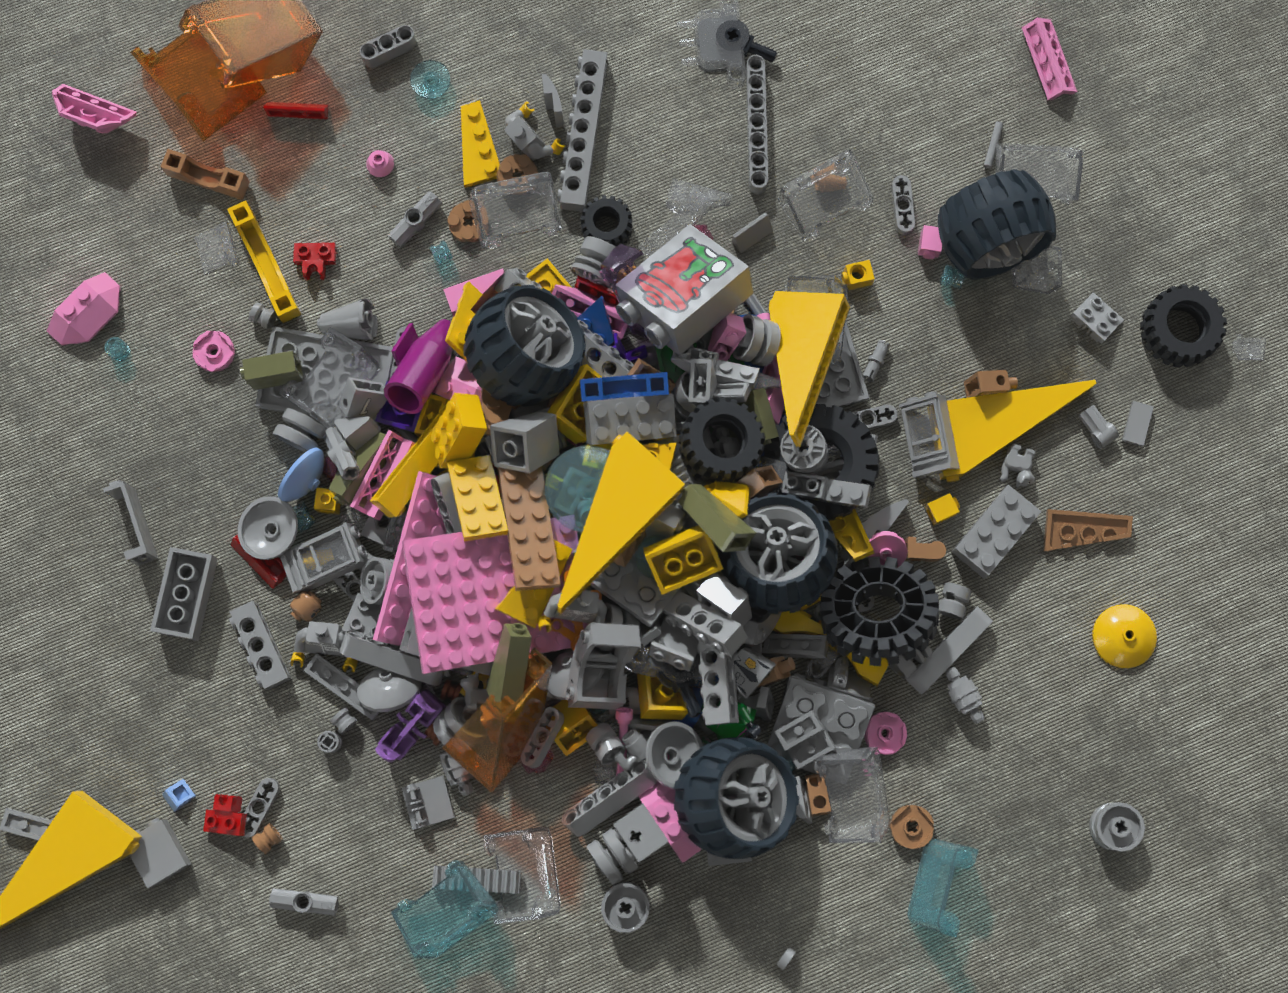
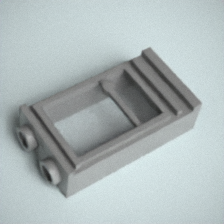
[899,391,960,479]
[280,522,368,594]

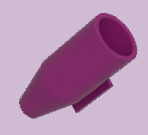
[384,319,453,414]

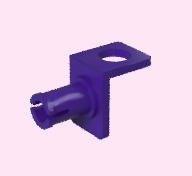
[598,333,648,363]

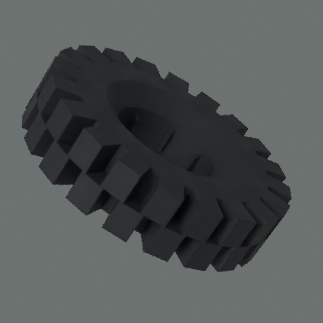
[762,404,880,521]
[820,557,939,666]

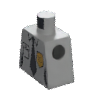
[733,646,776,699]

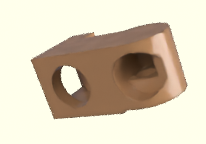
[904,537,946,562]
[805,773,831,817]

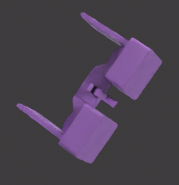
[375,689,446,762]

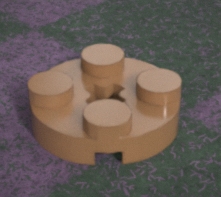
[497,155,538,196]
[447,200,489,243]
[889,805,934,849]

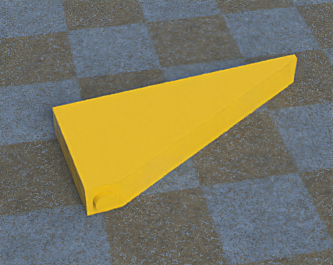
[769,291,850,447]
[928,380,1096,482]
[557,432,685,614]
[0,791,143,929]

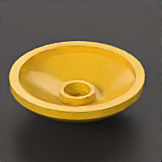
[1092,604,1157,668]

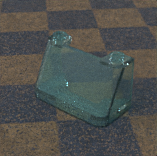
[907,839,978,938]
[391,860,499,959]

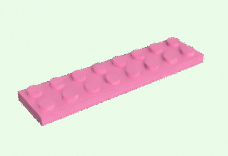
[373,471,446,646]

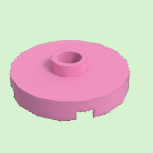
[192,331,235,372]
[868,531,908,567]
[864,712,907,755]

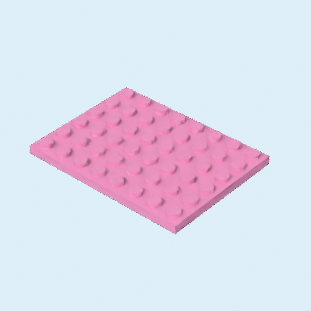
[402,515,589,674]

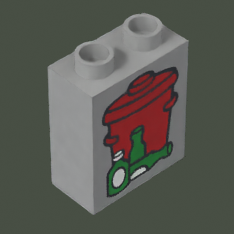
[616,224,753,356]

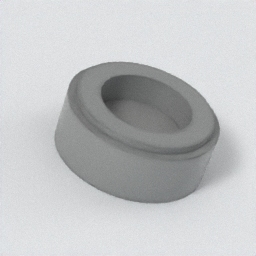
[777,948,796,970]

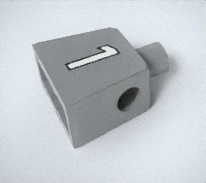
[339,377,387,419]

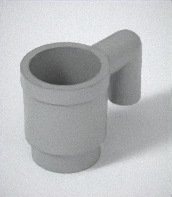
[614,729,647,771]

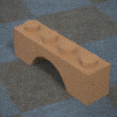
[161,149,250,200]

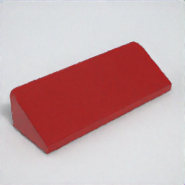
[263,102,329,119]
[574,275,620,306]
[231,534,287,589]

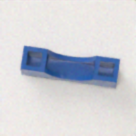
[580,372,669,401]

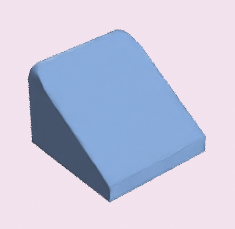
[163,779,195,812]

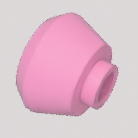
[366,150,394,177]

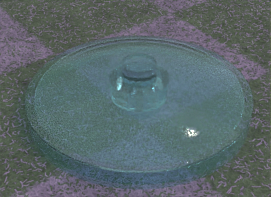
[545,445,610,533]

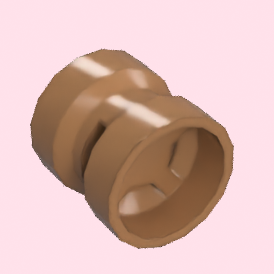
[252,823,283,854]

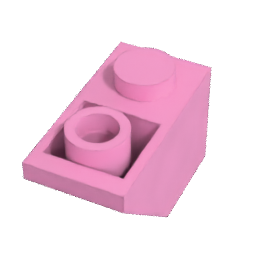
[707,313,746,361]

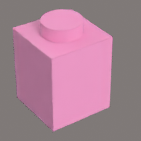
[918,225,942,259]

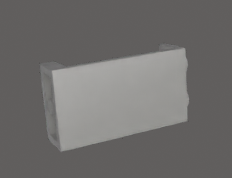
[103,480,159,566]
[649,587,699,671]

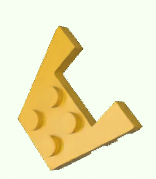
[445,282,483,363]

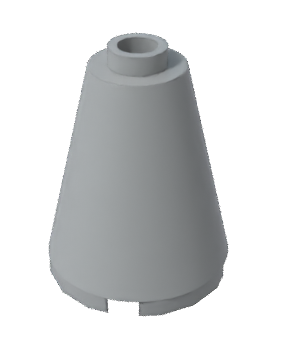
[317,298,378,340]

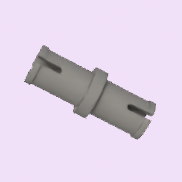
[862,340,890,382]

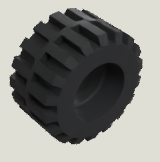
[581,195,632,248]

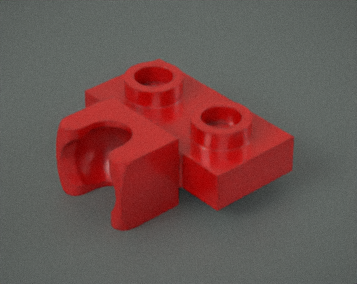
[293,242,336,281]
[203,794,247,836]

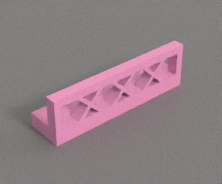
[1022,17,1077,100]
[350,430,415,521]

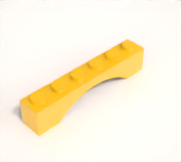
[227,200,302,323]
[773,610,888,686]

